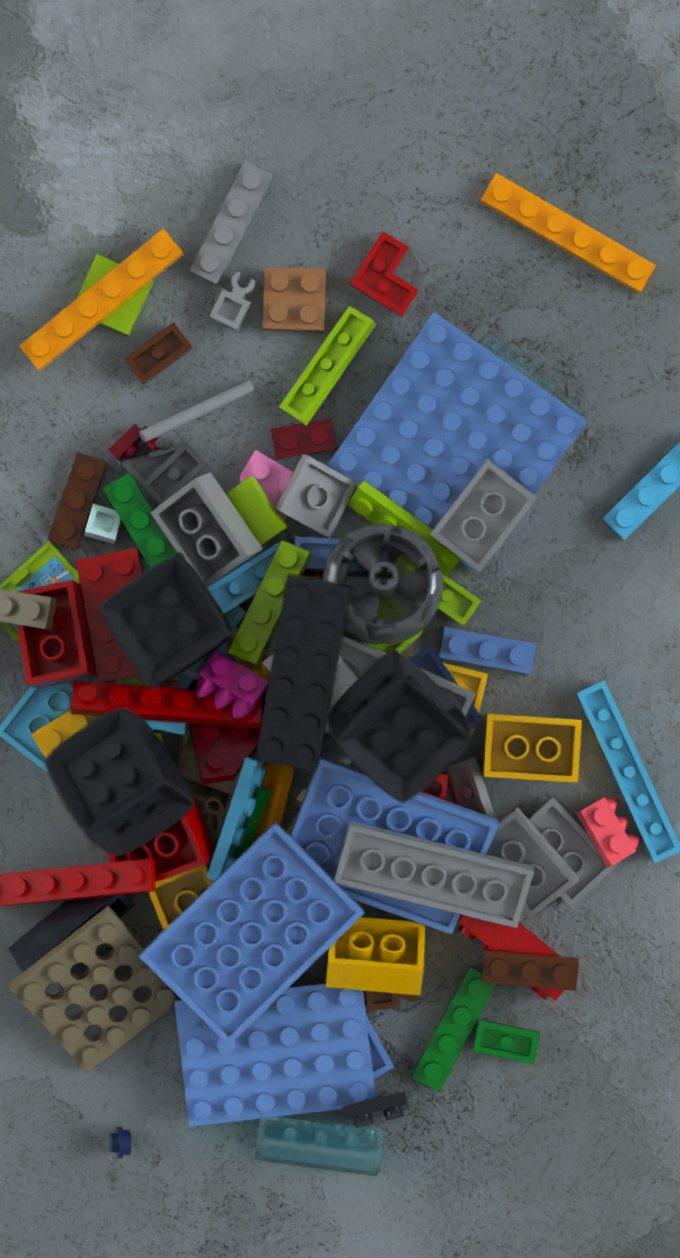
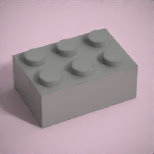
[150,472,263,587]

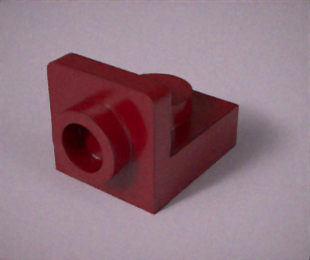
[108,424,159,461]

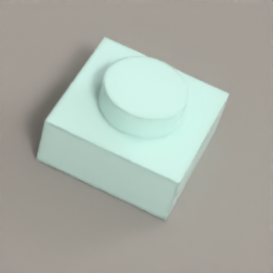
[84,504,121,544]

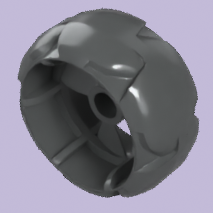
[323,523,443,645]

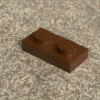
[124,322,193,385]

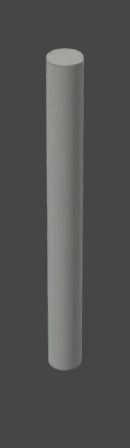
[139,380,254,443]

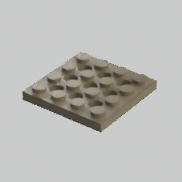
[9,905,181,1073]

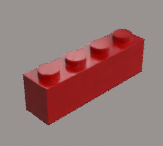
[458,914,579,1002]

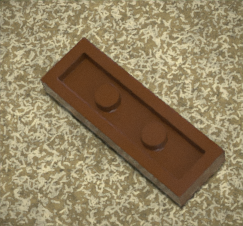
[47,452,108,550]
[481,949,579,991]

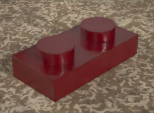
[271,418,337,460]

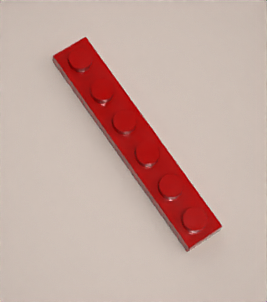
[70,681,263,729]
[0,858,156,907]

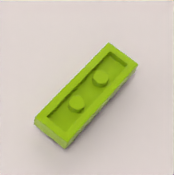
[393,553,481,627]

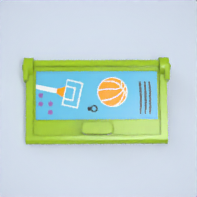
[0,541,80,643]

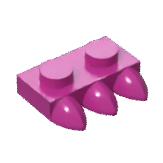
[196,651,269,719]

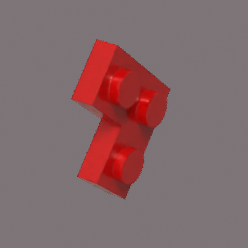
[350,231,419,318]

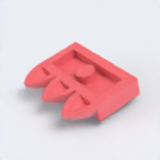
[576,797,641,868]

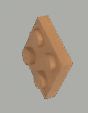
[262,267,326,332]

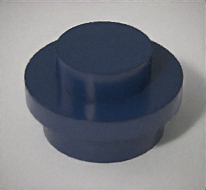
[109,1126,131,1159]

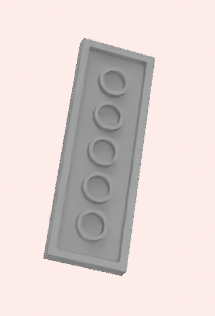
[333,821,534,928]

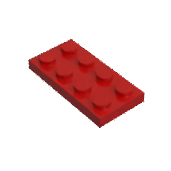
[76,548,143,683]

